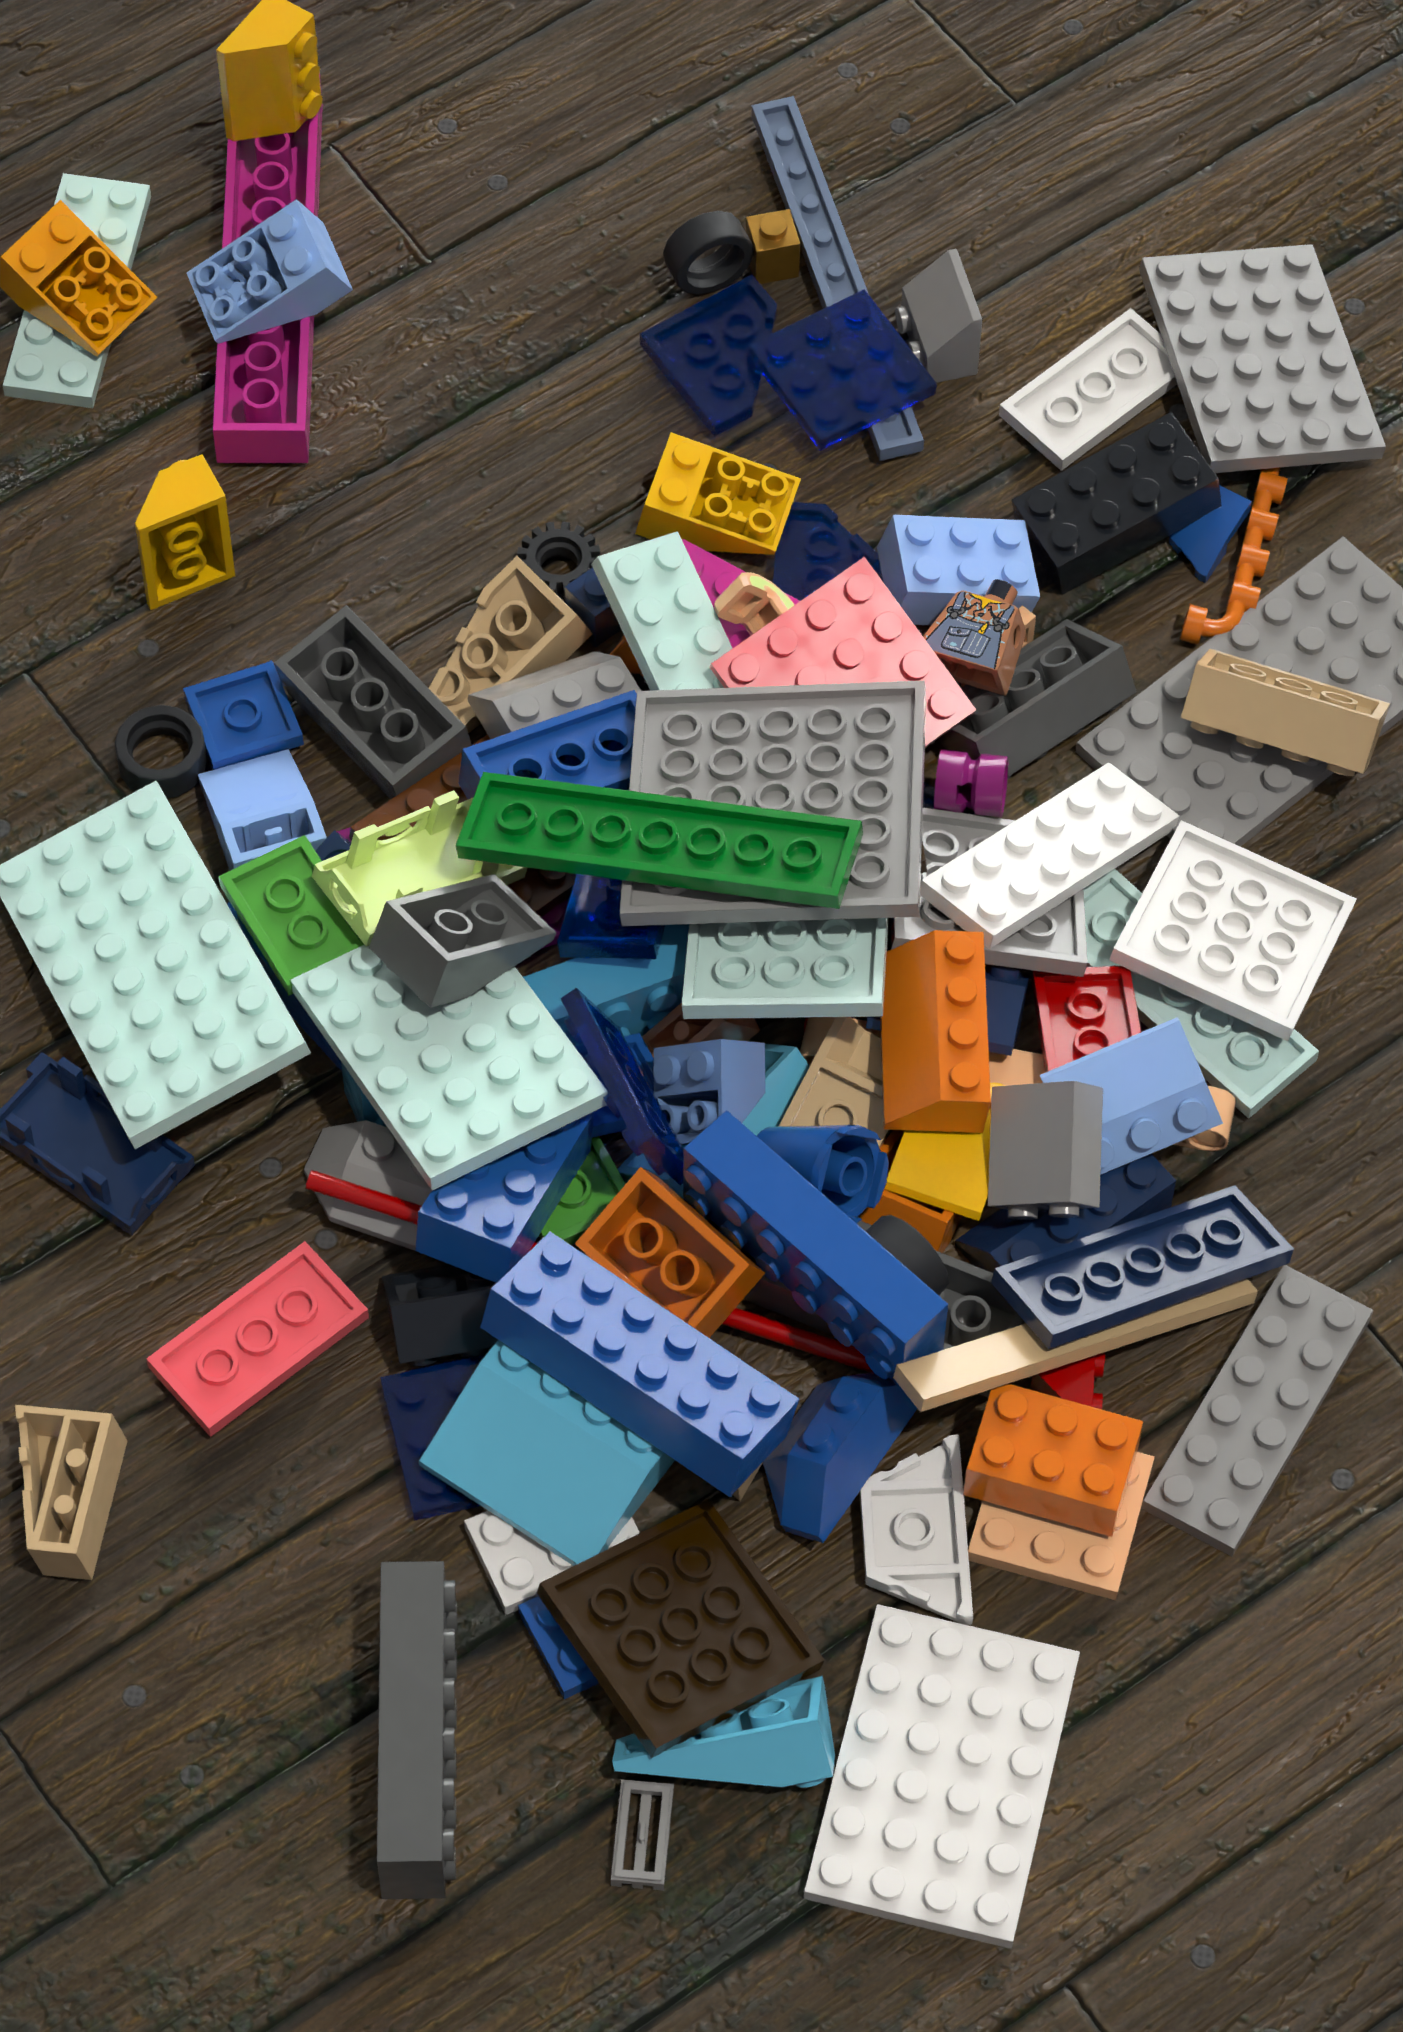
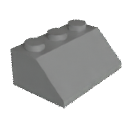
[468,651,641,739]

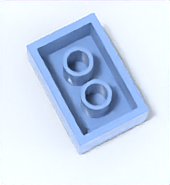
[877,515,1040,625]

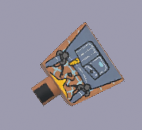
[923,579,1026,696]

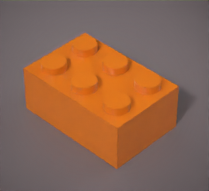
[575,1167,765,1338]
[963,1384,1143,1537]

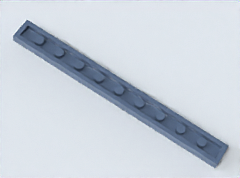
[751,96,924,461]

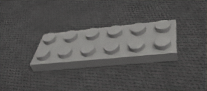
[1142,1265,1373,1557]

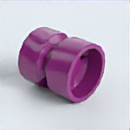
[934,750,1009,818]

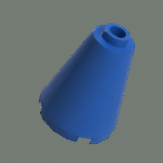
[757,1125,889,1224]

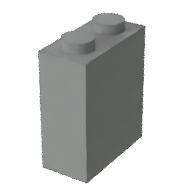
[988,1081,1103,1220]

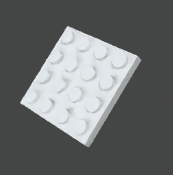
[1109,820,1356,1041]

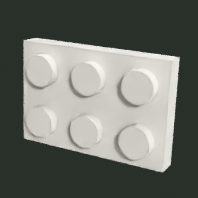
[464,1511,639,1615]

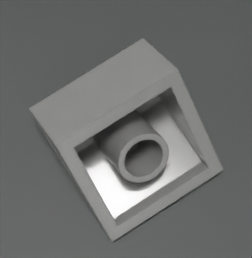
[895,249,982,385]

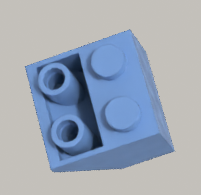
[653,1039,766,1147]

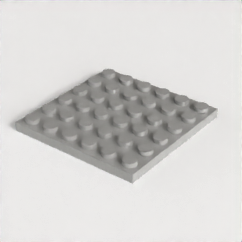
[620,680,926,926]

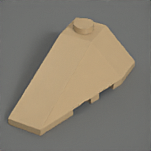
[429,556,593,733]

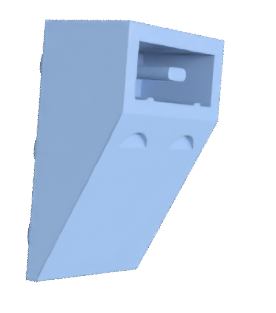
[186,199,353,344]
[198,749,327,870]

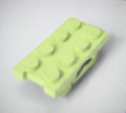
[312,790,528,946]

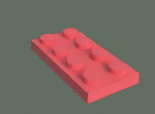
[146,1241,369,1437]

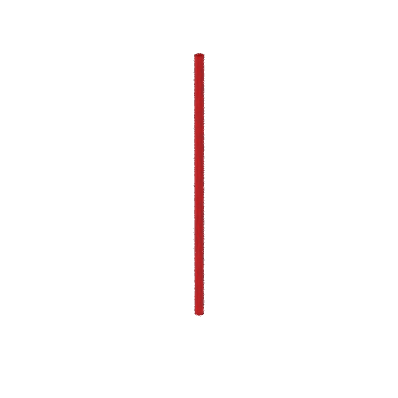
[305,1170,873,1373]

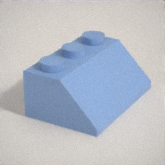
[1040,1017,1223,1175]

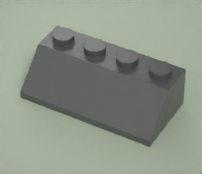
[938,619,1137,779]

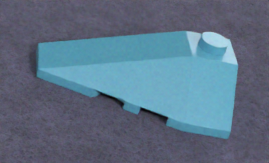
[612,1676,835,1788]

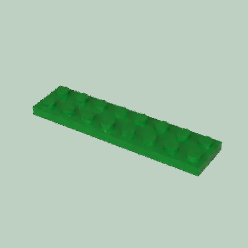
[455,772,863,909]

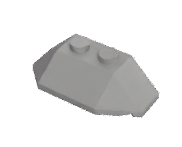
[304,1120,432,1250]

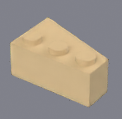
[15,1405,127,1580]

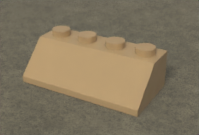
[1181,649,1390,776]

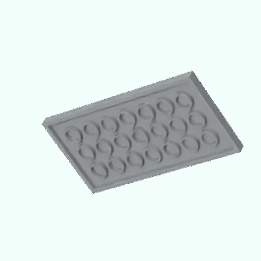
[1076,537,1403,847]

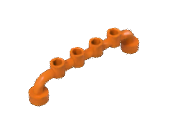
[1180,468,1288,645]

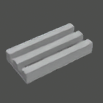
[611,1779,674,1891]

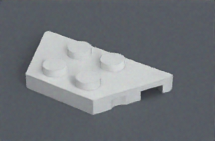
[859,1435,973,1625]

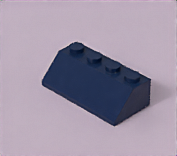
[955,1153,1176,1273]

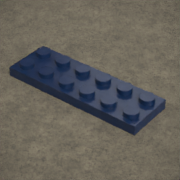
[991,1185,1294,1349]

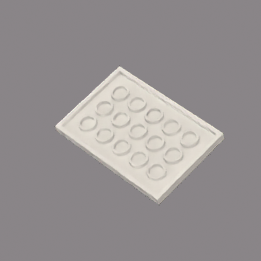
[804,1604,1080,1949]

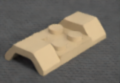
[778,1017,890,1148]

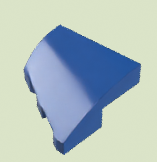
[1168,485,1252,583]

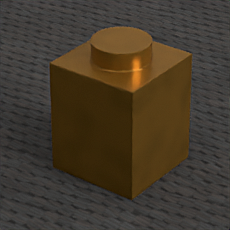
[746,209,800,285]

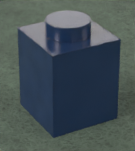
[565,567,622,648]

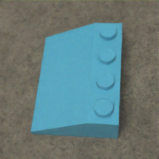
[419,1340,675,1566]

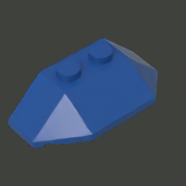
[763,1372,917,1543]

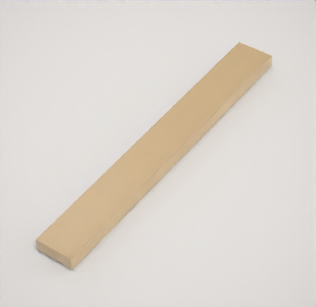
[893,1279,1258,1412]

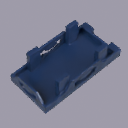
[0,1052,195,1236]

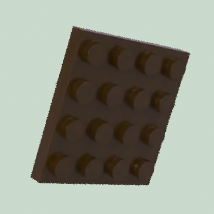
[536,1499,824,1758]

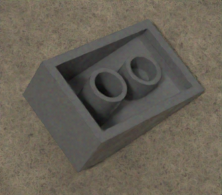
[369,874,556,1008]

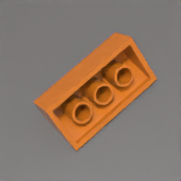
[880,930,991,1133]

